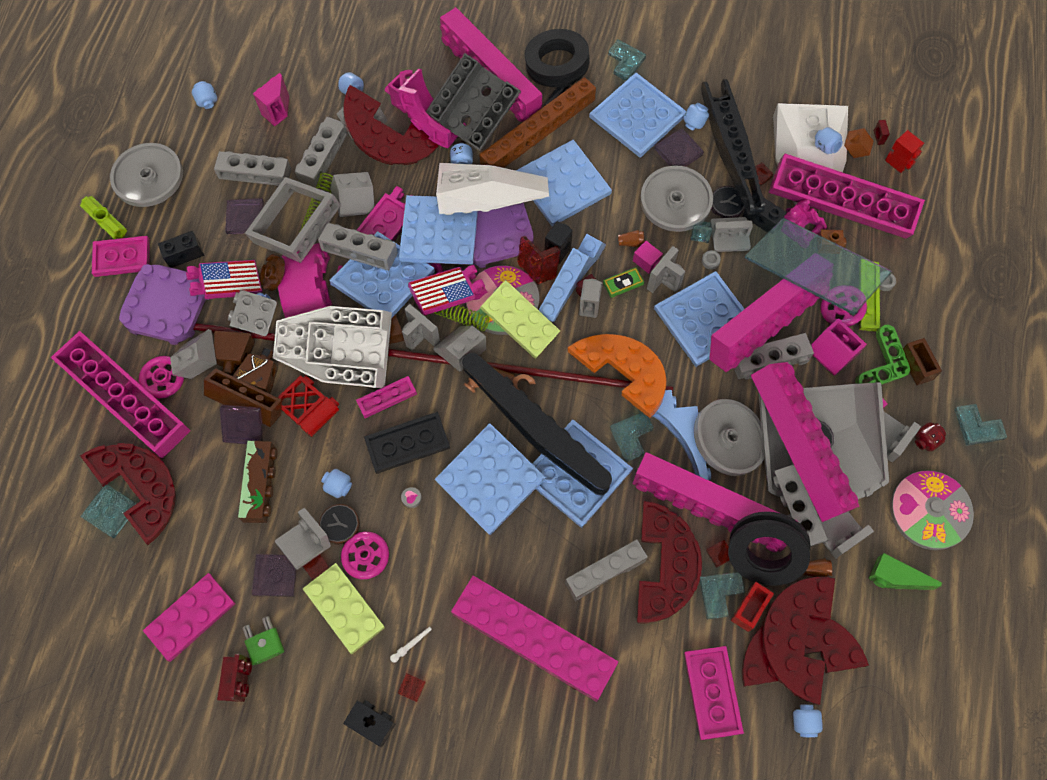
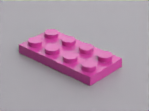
[143,573,236,662]
[684,646,744,740]

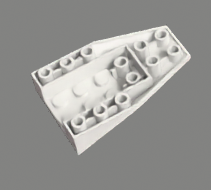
[773,103,848,207]
[436,163,549,215]
[273,306,392,388]

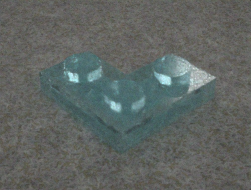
[608,39,646,81]
[955,404,1007,446]
[610,412,654,462]
[700,572,745,620]

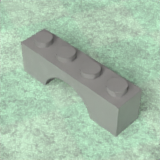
[565,540,648,601]

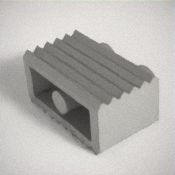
[579,279,602,318]

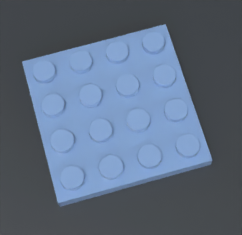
[589,73,686,158]
[516,140,612,227]
[399,195,478,265]
[329,231,435,317]
[654,271,744,367]
[532,420,633,528]
[435,423,546,535]

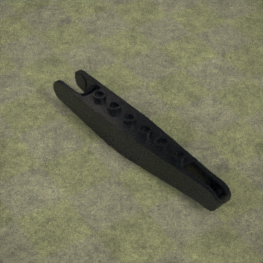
[701,79,765,215]
[462,353,612,496]

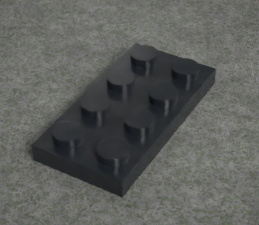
[364,412,450,474]

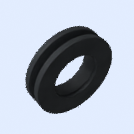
[525,29,590,87]
[728,512,811,586]

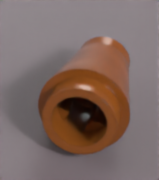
[618,230,645,248]
[803,558,832,577]

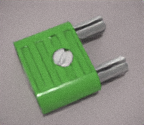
[243,616,284,665]

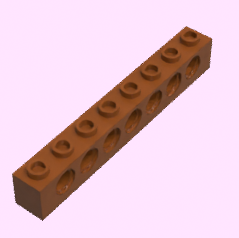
[479,77,596,168]

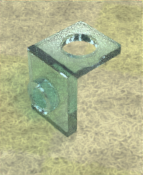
[691,222,713,243]

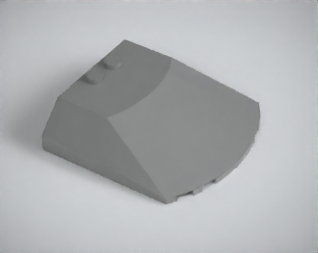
[758,382,889,505]

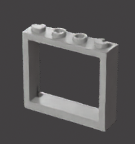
[245,177,341,263]

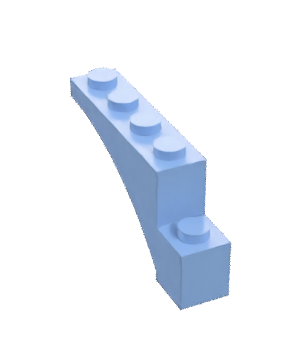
[539,234,606,322]
[653,390,711,480]

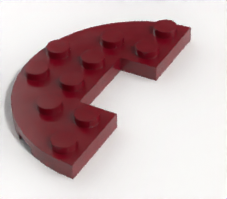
[343,85,439,165]
[80,443,176,545]
[637,501,702,624]
[762,577,835,705]
[742,616,869,687]

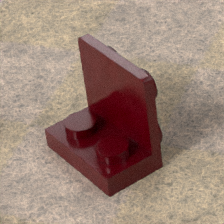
[217,654,252,702]

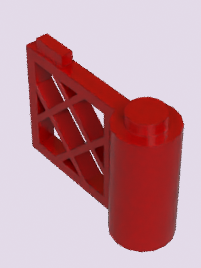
[277,375,339,437]

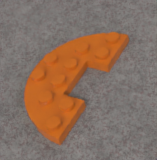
[568,334,666,418]

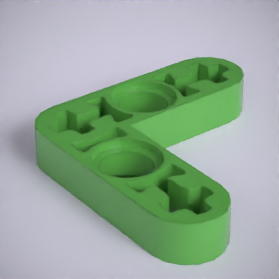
[855,325,910,385]

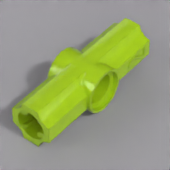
[80,196,127,239]

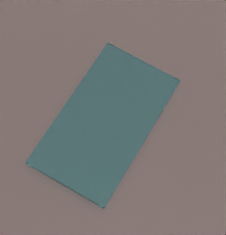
[745,218,892,315]

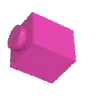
[633,241,663,274]

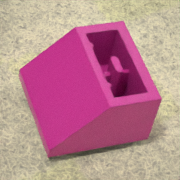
[253,73,289,127]
[811,318,867,376]

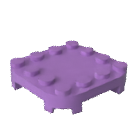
[473,203,534,268]
[119,264,209,345]

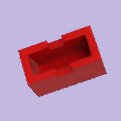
[885,130,924,173]
[730,582,774,632]

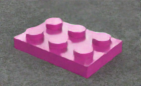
[92,236,150,277]

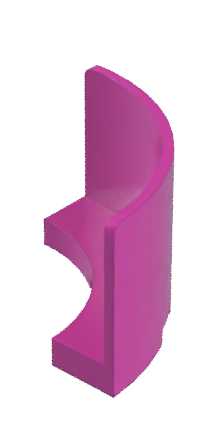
[398,69,466,148]
[278,243,332,318]

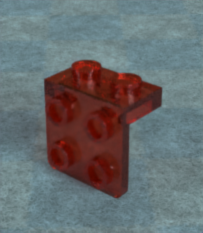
[517,236,561,285]

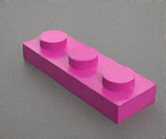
[356,376,417,418]

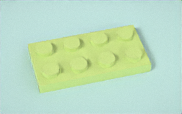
[480,280,560,358]
[303,563,385,654]

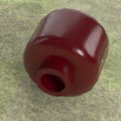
[915,422,946,452]

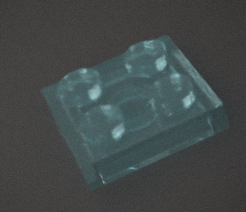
[80,485,136,538]

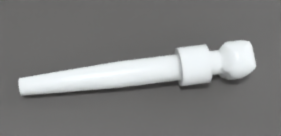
[390,627,432,663]

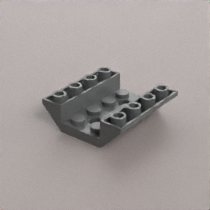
[426,53,521,151]

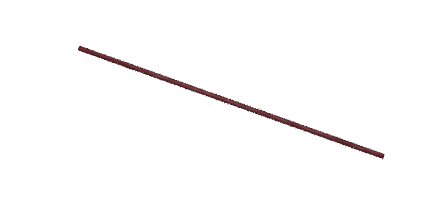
[193,323,673,394]

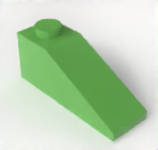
[868,553,942,590]

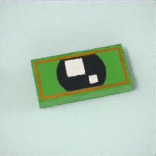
[603,267,644,298]

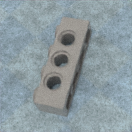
[295,117,348,187]
[214,151,291,186]
[318,223,398,271]
[734,333,814,380]
[773,464,828,547]

